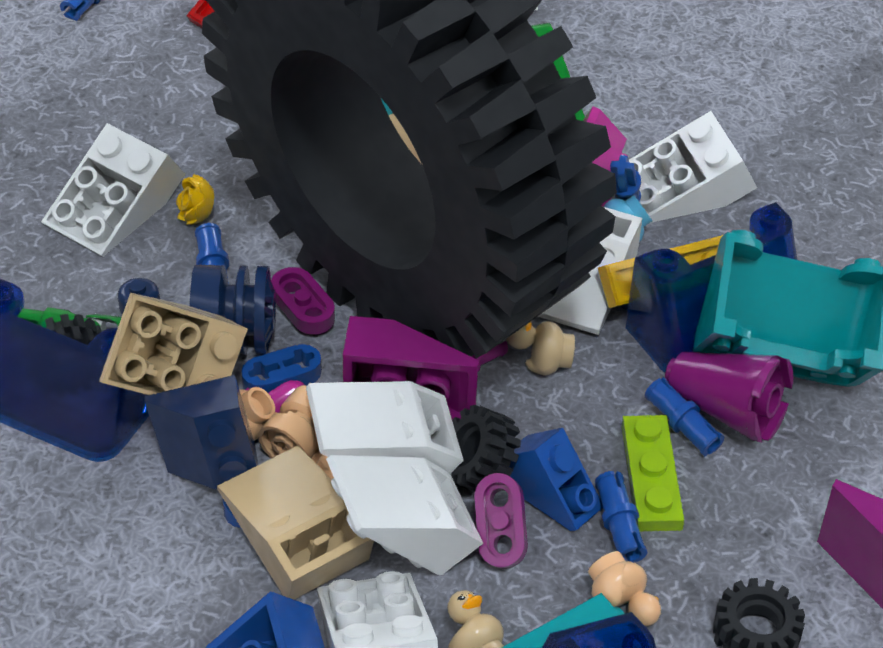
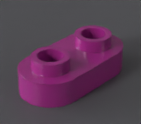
[271,267,335,334]
[474,473,528,569]

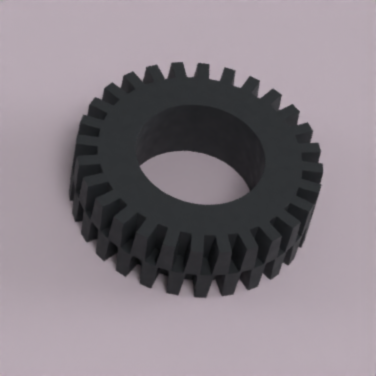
[202,0,617,358]

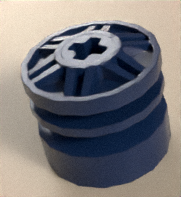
[190,265,276,355]

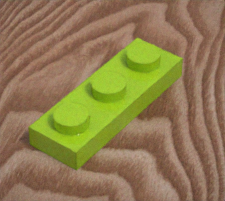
[621,415,684,532]

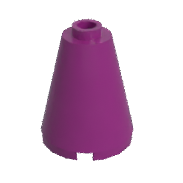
[665,352,793,443]

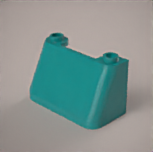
[693,230,883,387]

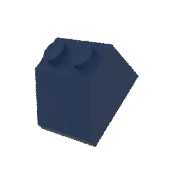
[145,375,258,490]

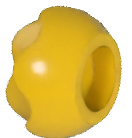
[176,174,214,225]

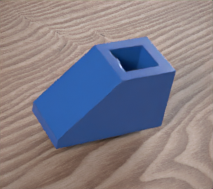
[509,428,603,531]

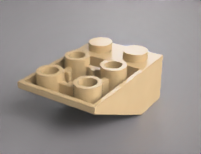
[99,293,248,395]
[217,445,374,600]

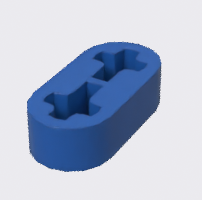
[241,344,322,393]

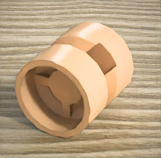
[258,385,319,458]

